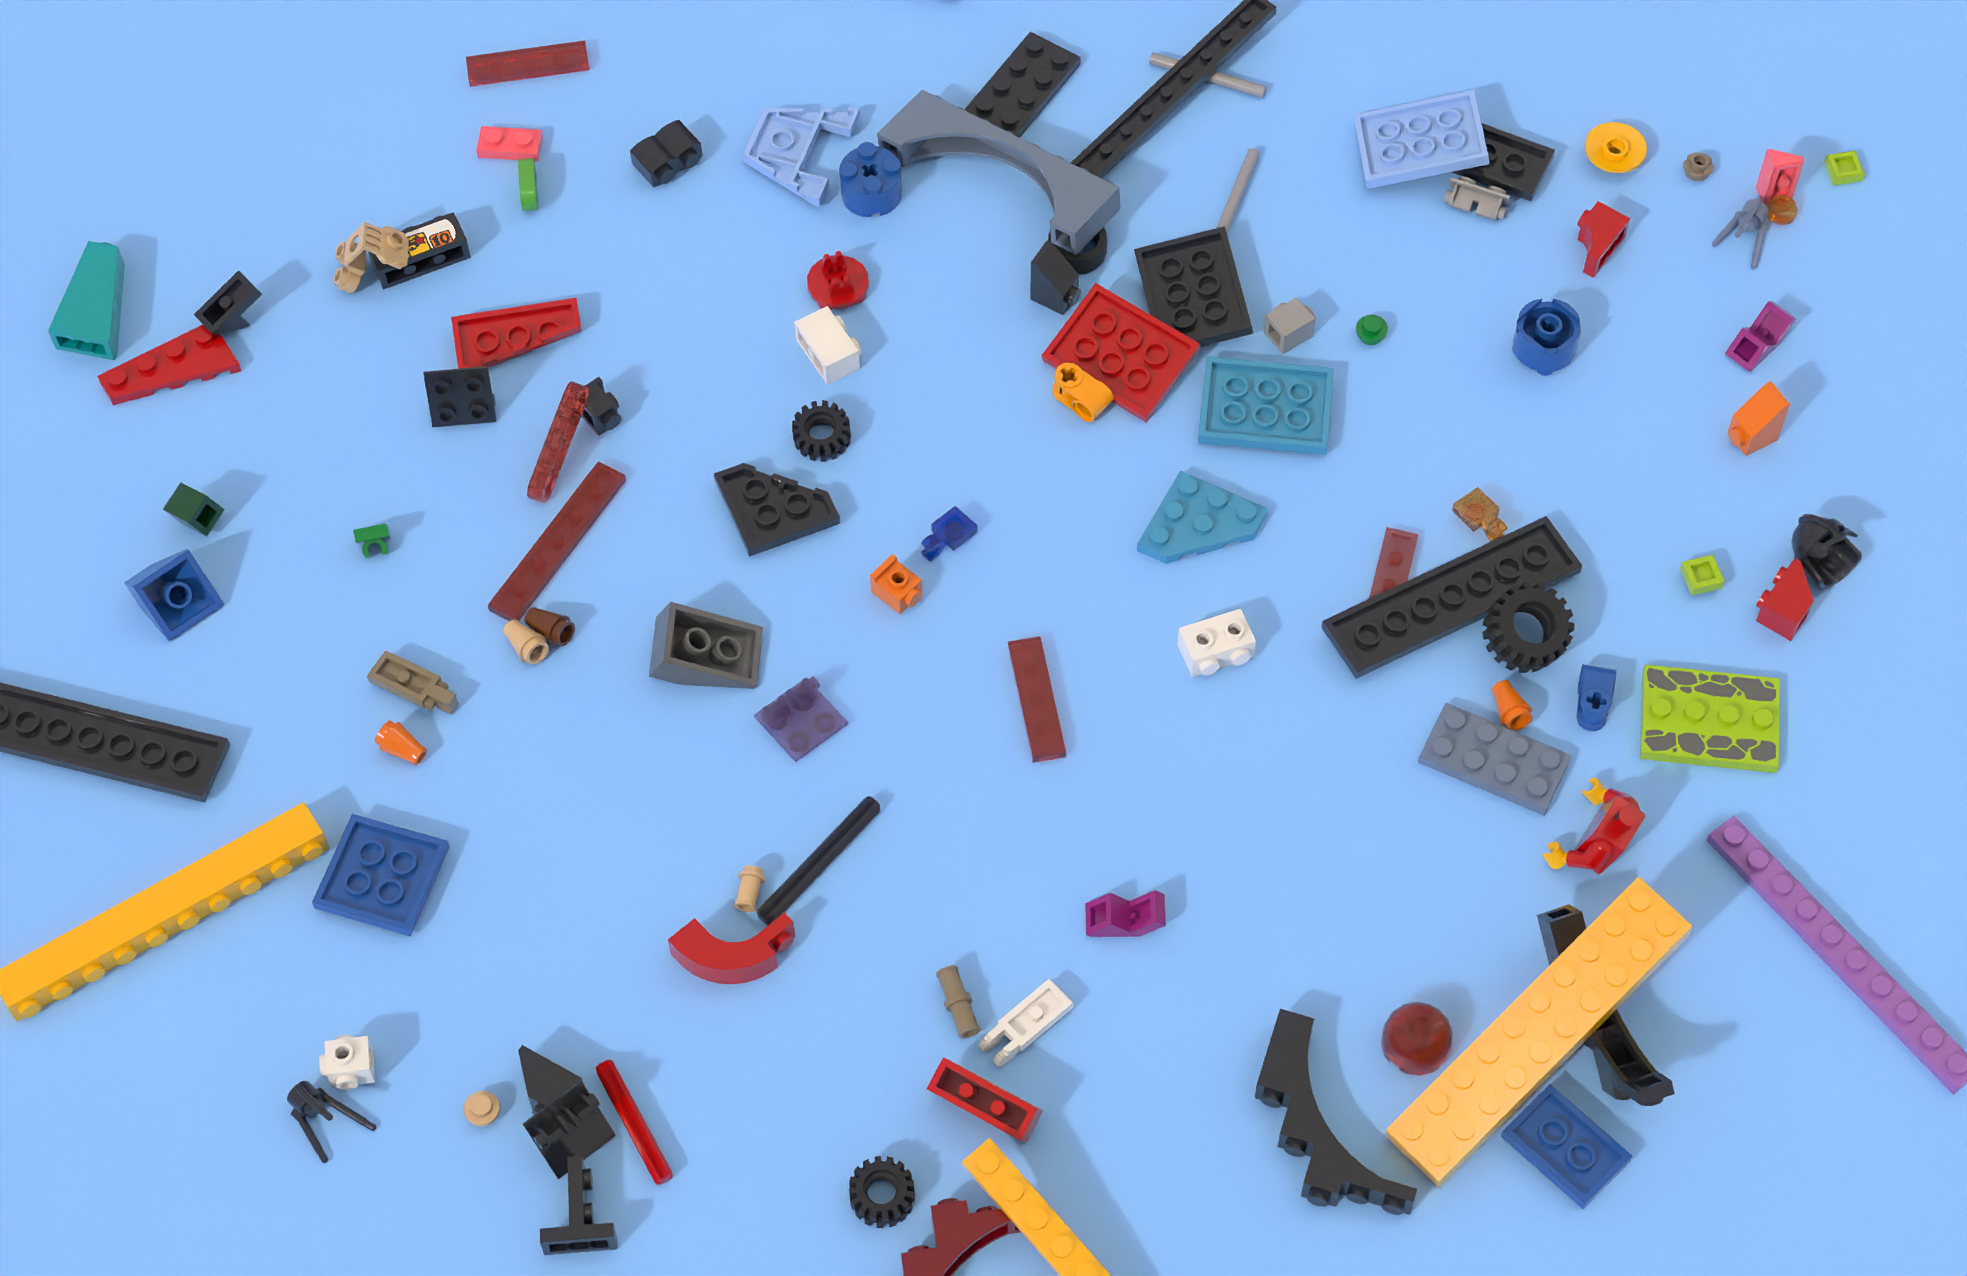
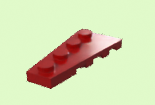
[451,298,582,369]
[97,325,242,405]

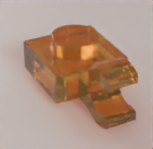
[1452,487,1508,542]

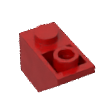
[1756,558,1814,641]

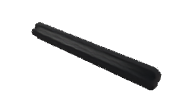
[757,796,880,925]

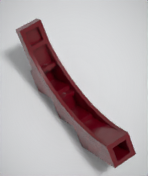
[901,1198,1021,1276]

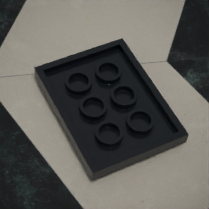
[1134,226,1253,347]

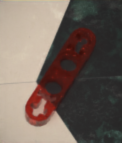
[527,381,589,503]

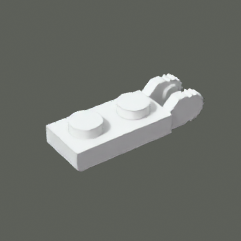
[978,979,1074,1067]

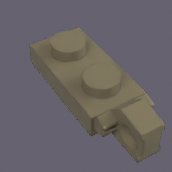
[367,651,459,714]

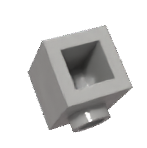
[1264,298,1315,354]

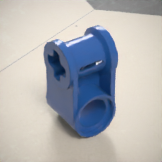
[1576,664,1617,731]

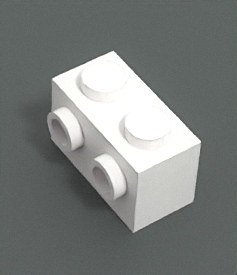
[1177,609,1256,677]

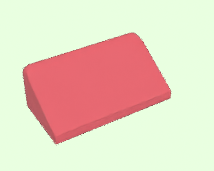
[1756,149,1804,204]

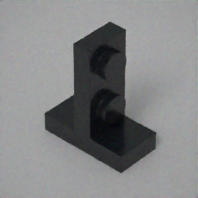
[540,1156,617,1255]

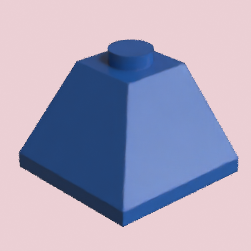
[124,549,224,641]

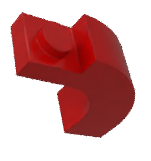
[668,912,795,984]

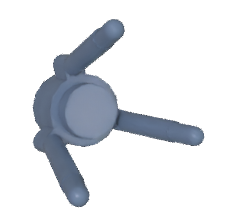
[1712,199,1768,269]

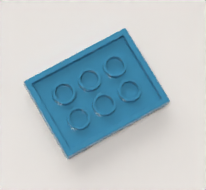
[1198,356,1334,455]

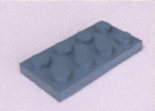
[1418,703,1572,816]

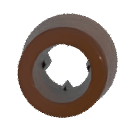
[524,607,575,646]

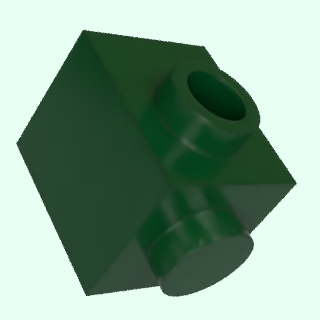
[163,482,225,537]

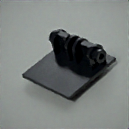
[423,366,497,428]
[522,1080,616,1179]

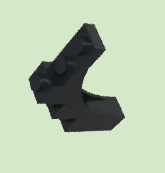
[1537,904,1675,1106]
[1255,1009,1417,1215]

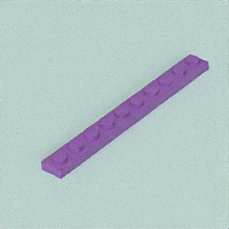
[1706,816,1967,1095]

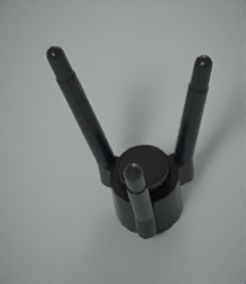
[287,1081,376,1163]

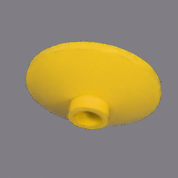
[1585,122,1647,173]

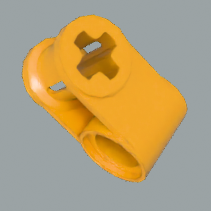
[1052,363,1114,423]

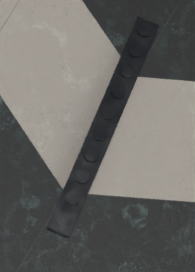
[1071,0,1277,179]

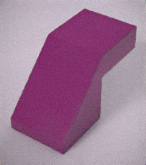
[1725,301,1797,372]
[1085,890,1166,937]

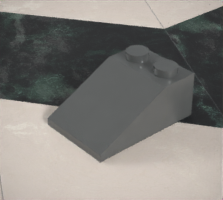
[649,602,763,689]

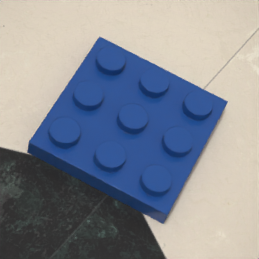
[312,814,450,936]

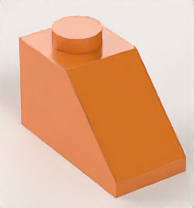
[1727,381,1790,456]

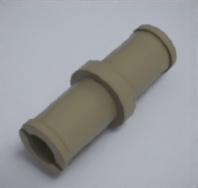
[936,965,981,1039]

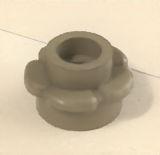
[1683,153,1714,181]

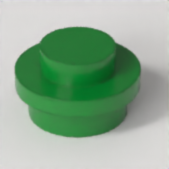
[1356,315,1388,345]

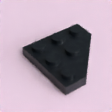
[714,463,840,557]

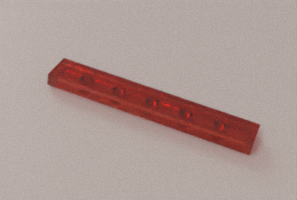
[488,461,626,621]

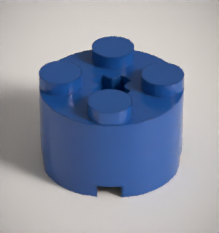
[839,142,902,217]
[1512,299,1581,376]

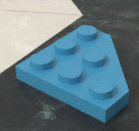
[1137,470,1268,564]

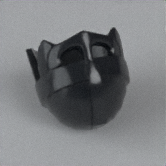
[1791,514,1862,589]

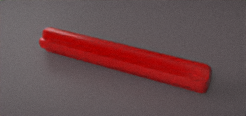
[596,1059,673,1185]

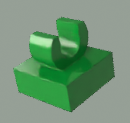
[353,523,390,558]

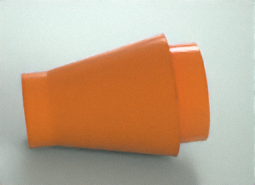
[1491,680,1532,731]
[375,720,427,766]

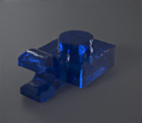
[921,506,978,562]

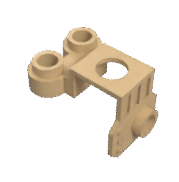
[333,222,408,294]

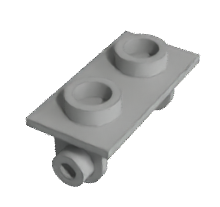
[1444,176,1510,221]

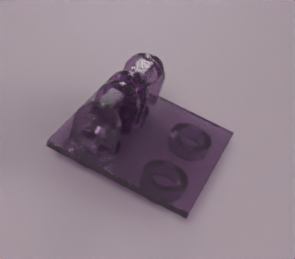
[754,676,848,762]

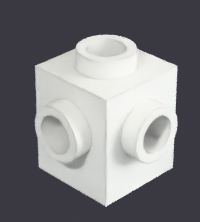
[319,1035,375,1090]

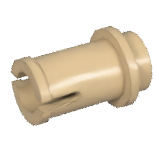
[734,865,766,912]

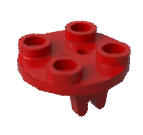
[807,251,869,310]

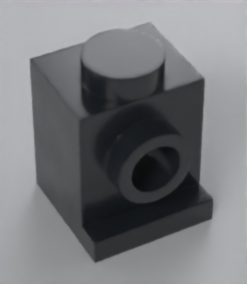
[573,377,622,436]

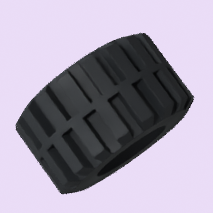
[1482,582,1575,673]

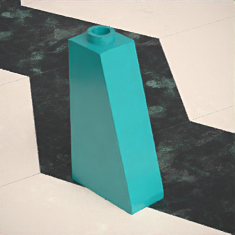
[48,241,125,360]

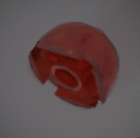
[1381,1002,1453,1076]

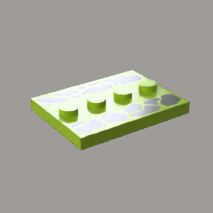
[1640,664,1780,773]

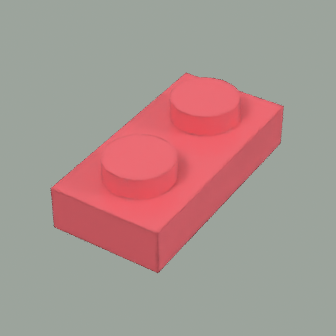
[476,126,543,161]

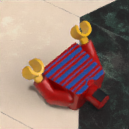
[1542,778,1646,875]

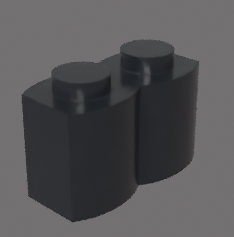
[630,120,703,187]

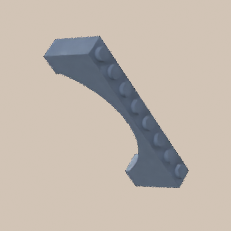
[877,90,1121,255]

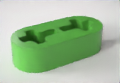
[518,158,538,211]

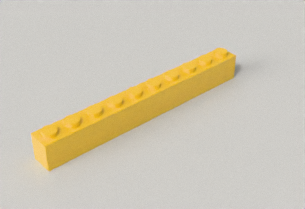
[0,802,329,1022]

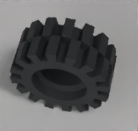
[792,400,851,462]
[849,1156,915,1228]

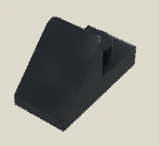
[194,270,262,336]

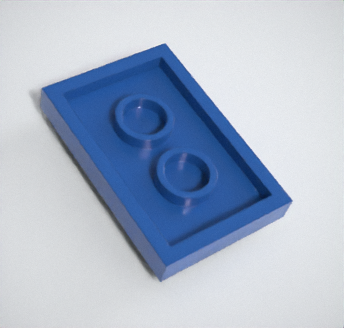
[1501,1084,1633,1209]

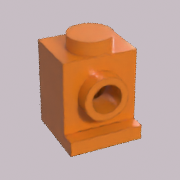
[870,554,923,614]

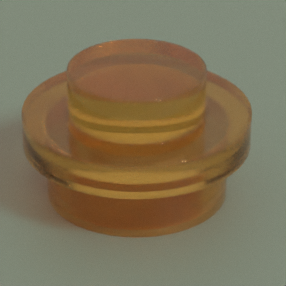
[1767,195,1798,225]

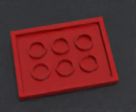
[1041,283,1201,423]

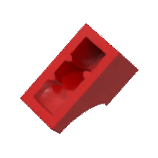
[1577,201,1630,278]

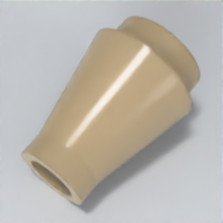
[503,619,549,665]

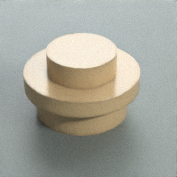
[464,1091,500,1127]

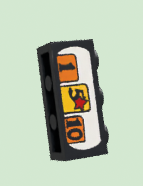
[368,212,471,290]

